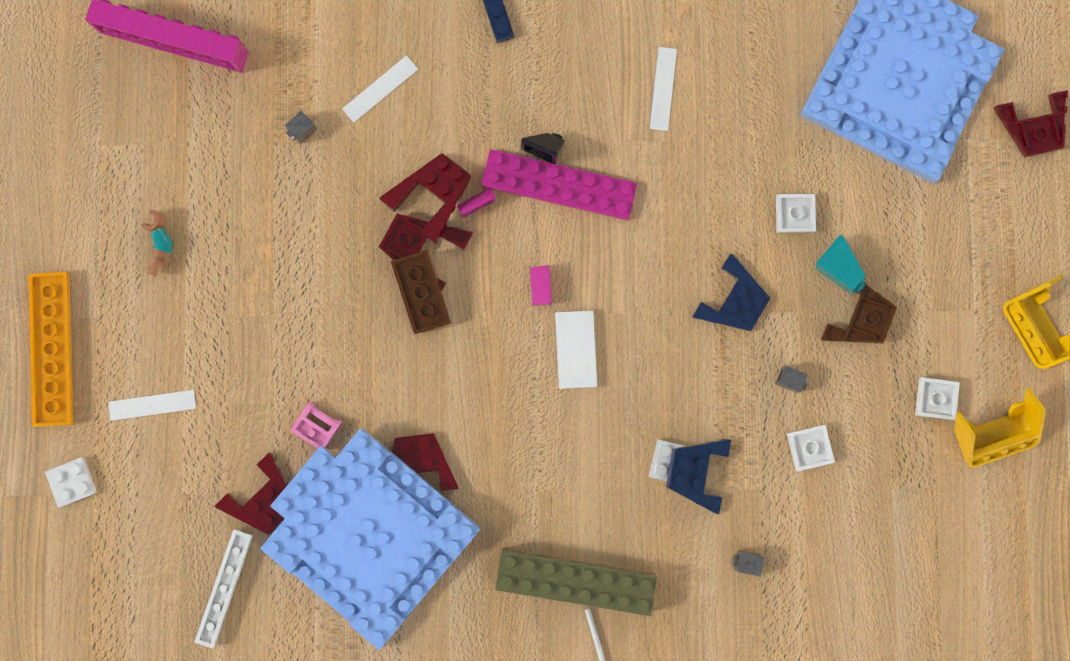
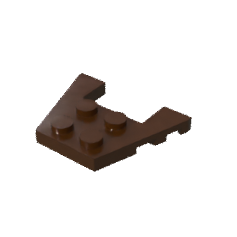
[821,282,897,344]

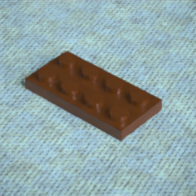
[390,250,452,334]

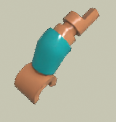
[141,210,173,276]

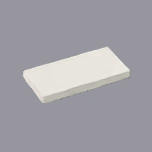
[555,311,597,389]

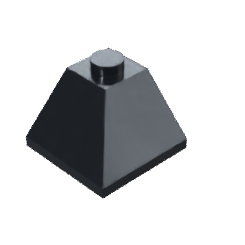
[521,133,565,164]

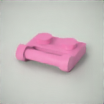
[290,402,342,449]

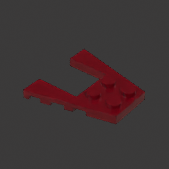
[379,153,471,244]
[379,213,473,291]

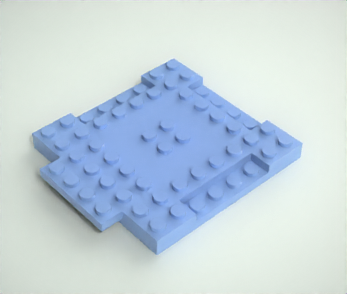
[799,0,1005,184]
[260,428,481,650]

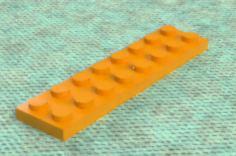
[28,272,74,427]

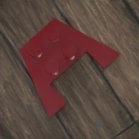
[993,90,1068,158]
[392,433,459,491]
[215,452,287,535]

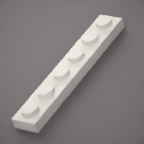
[194,529,253,649]

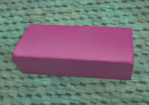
[457,189,496,217]
[530,265,552,306]

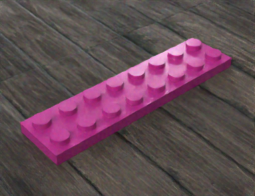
[481,149,637,221]

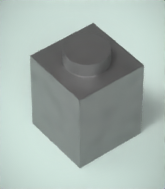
[284,110,317,144]
[775,366,808,393]
[732,551,764,577]

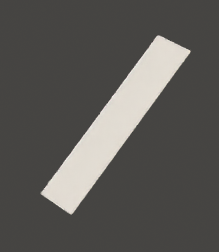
[650,47,677,131]
[342,55,418,122]
[108,390,196,421]

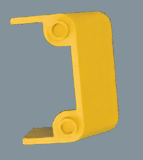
[1003,273,1070,369]
[954,388,1046,468]

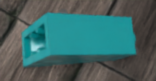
[816,234,866,296]

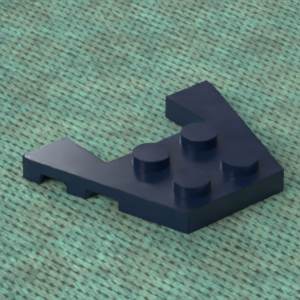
[692,254,771,331]
[666,439,731,514]

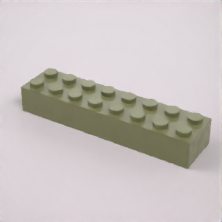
[495,548,657,616]

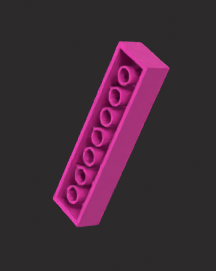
[85,0,249,73]

